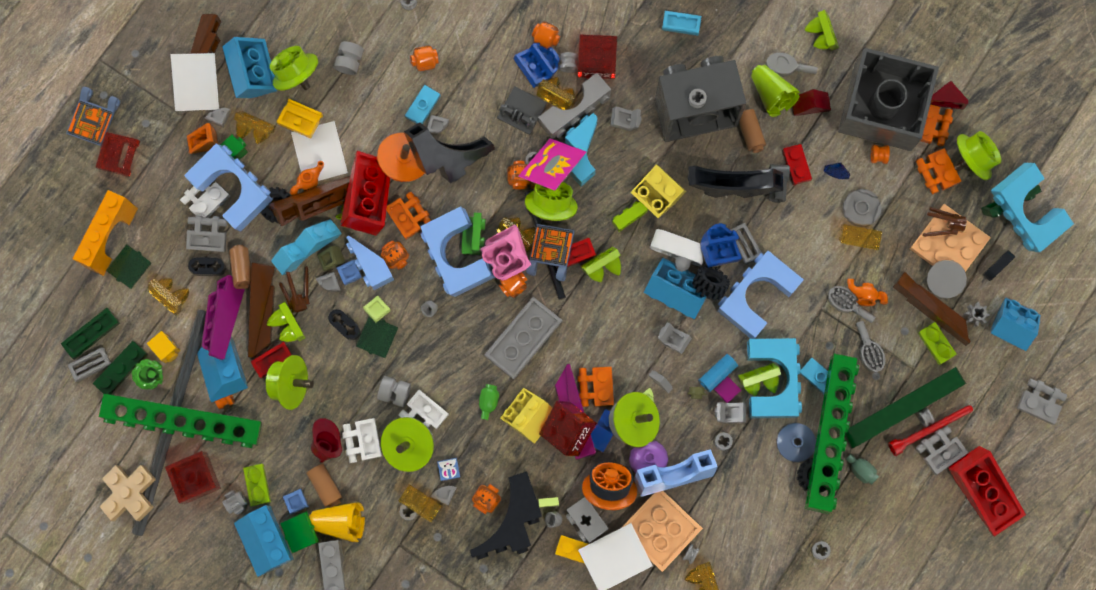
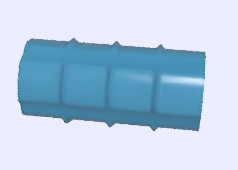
[698,354,738,392]

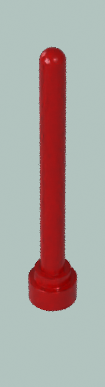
[888,405,973,456]

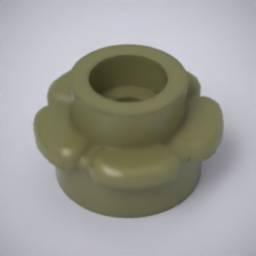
[687,387,707,399]

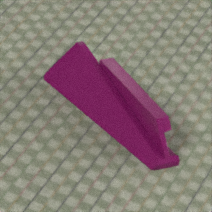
[202,275,245,360]
[555,364,596,460]

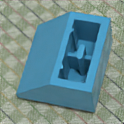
[991,298,1041,351]

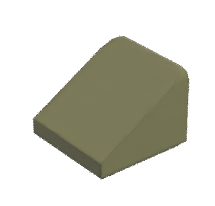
[317,246,345,272]

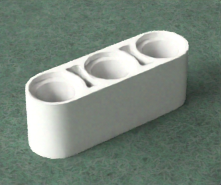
[650,229,705,266]

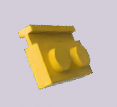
[276,99,323,139]

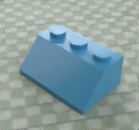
[222,37,278,98]
[643,258,707,319]
[197,337,248,402]
[234,505,294,577]

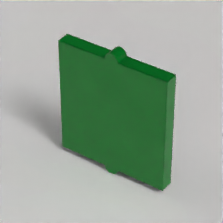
[280,511,319,553]

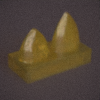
[536,77,575,110]
[234,111,276,144]
[496,217,536,253]
[148,278,189,316]
[685,562,719,590]

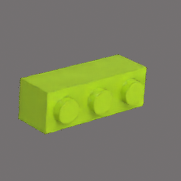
[612,201,648,232]

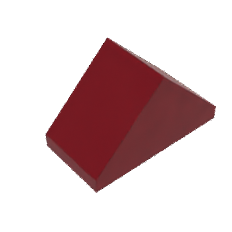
[930,81,968,110]
[792,89,831,116]

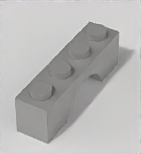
[538,73,611,139]
[318,540,346,590]

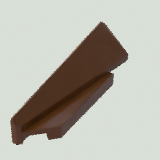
[190,14,221,54]
[269,175,351,226]
[248,263,275,359]
[893,272,971,346]

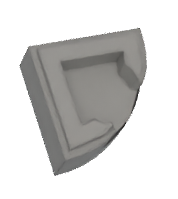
[205,108,231,127]
[427,115,449,135]
[316,272,341,292]
[649,370,673,393]
[431,486,457,506]

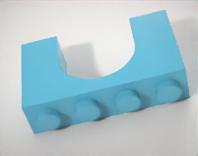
[991,163,1074,252]
[747,338,802,418]

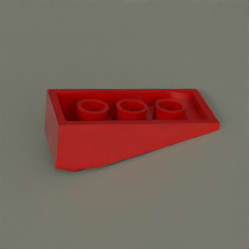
[341,151,390,236]
[947,446,1026,537]

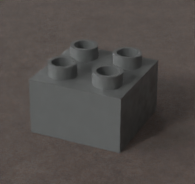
[838,48,939,151]
[654,56,747,142]

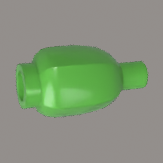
[479,384,499,420]

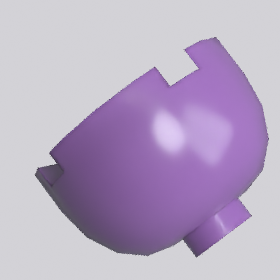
[629,440,668,474]

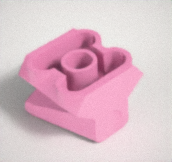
[480,225,531,281]

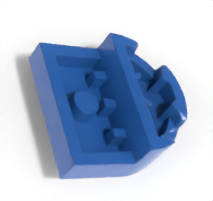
[513,43,560,88]
[701,223,742,267]

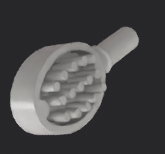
[766,53,818,76]
[827,286,876,323]
[856,321,886,373]

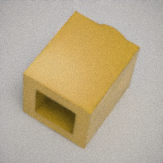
[146,331,181,363]

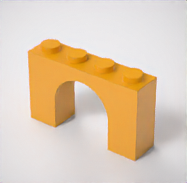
[73,190,138,276]

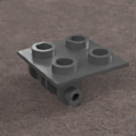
[497,86,547,135]

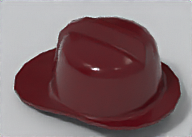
[311,418,342,463]

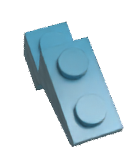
[565,113,597,187]
[271,219,342,275]

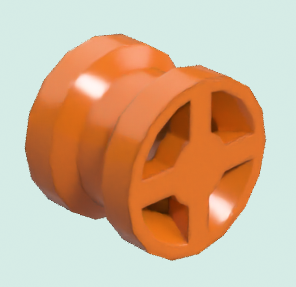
[871,144,890,164]
[215,395,235,410]

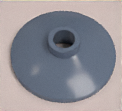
[777,423,816,462]

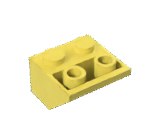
[631,164,687,218]
[500,388,558,444]

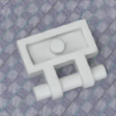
[180,182,230,218]
[398,390,449,435]
[342,418,382,463]

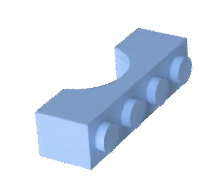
[634,449,718,497]

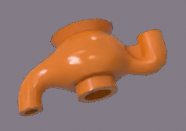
[290,161,324,196]
[847,279,888,306]

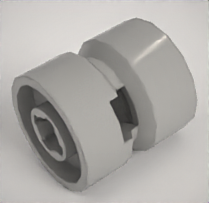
[333,41,364,75]
[377,376,411,408]

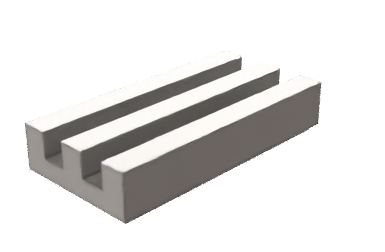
[731,223,761,265]
[68,347,111,382]

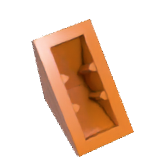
[187,123,218,154]

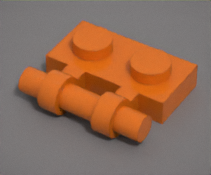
[920,104,953,146]
[916,148,961,195]
[386,192,431,240]
[577,367,614,407]

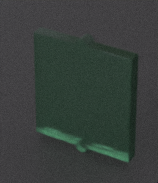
[106,244,152,289]
[356,316,398,359]

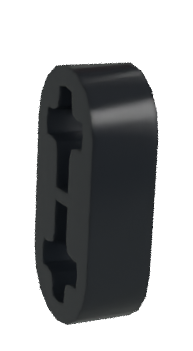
[983,250,1016,281]
[188,257,226,276]
[328,309,360,340]

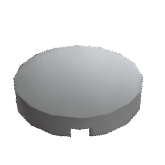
[843,189,882,227]
[927,260,967,298]

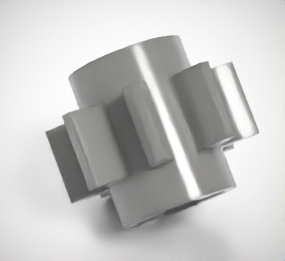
[964,302,990,327]
[222,490,247,515]

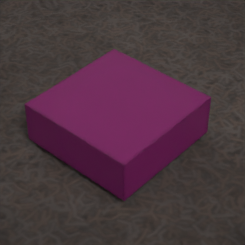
[714,376,741,403]

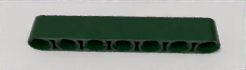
[844,367,967,449]

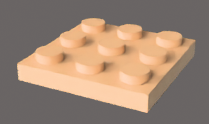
[910,204,991,272]
[623,491,703,572]

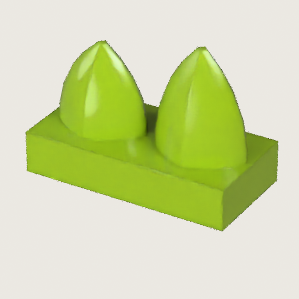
[804,10,839,51]
[580,247,621,282]
[267,302,305,342]
[918,322,957,365]
[738,363,781,396]
[243,464,271,507]

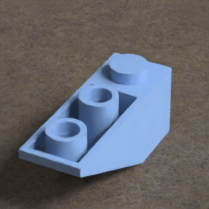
[346,236,394,290]

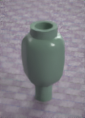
[846,454,879,485]

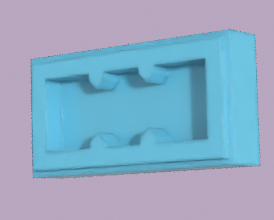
[662,11,702,36]
[405,85,441,124]
[800,358,828,394]

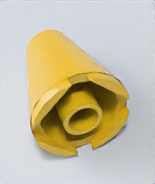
[309,502,365,543]

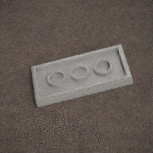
[484,297,563,380]

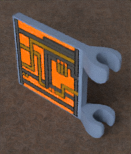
[66,87,120,146]
[526,224,575,281]

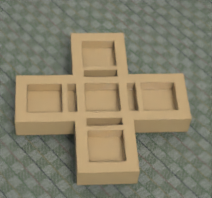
[99,465,156,521]

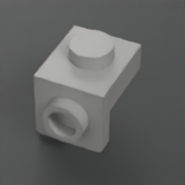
[610,107,642,131]
[658,322,692,354]
[715,402,746,423]

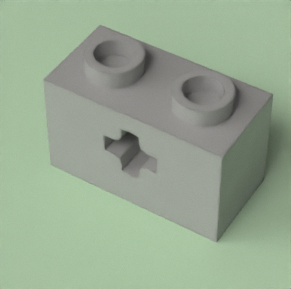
[566,497,609,543]

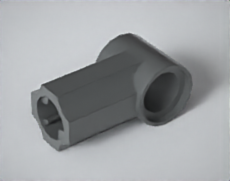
[769,164,790,203]

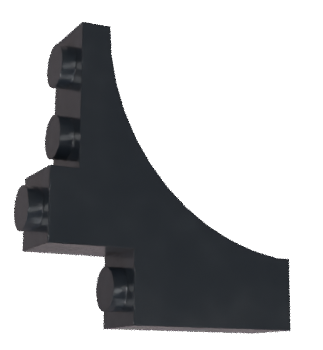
[404,122,495,184]
[688,165,783,198]
[470,471,542,560]

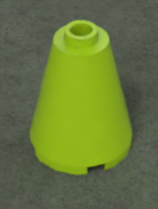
[751,65,800,117]

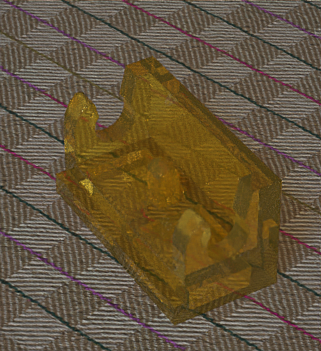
[839,224,882,250]
[398,484,444,522]

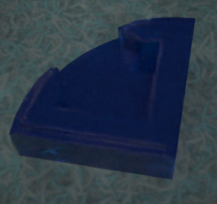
[823,163,850,179]

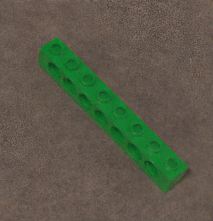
[805,353,859,514]
[98,394,262,448]

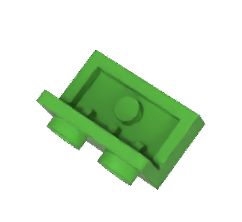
[461,213,486,255]

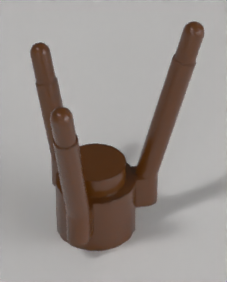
[923,207,967,237]
[279,266,310,313]

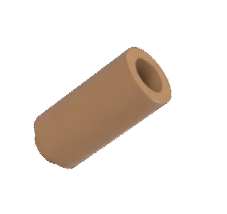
[739,109,766,153]
[229,245,251,289]
[306,464,343,508]

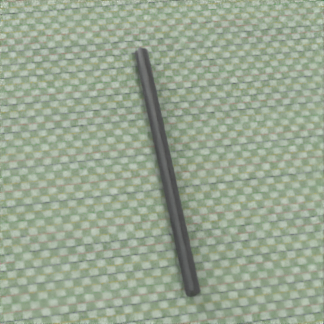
[132,310,206,536]

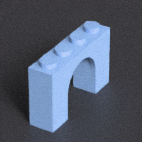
[184,143,273,231]
[420,206,495,297]
[717,251,804,339]

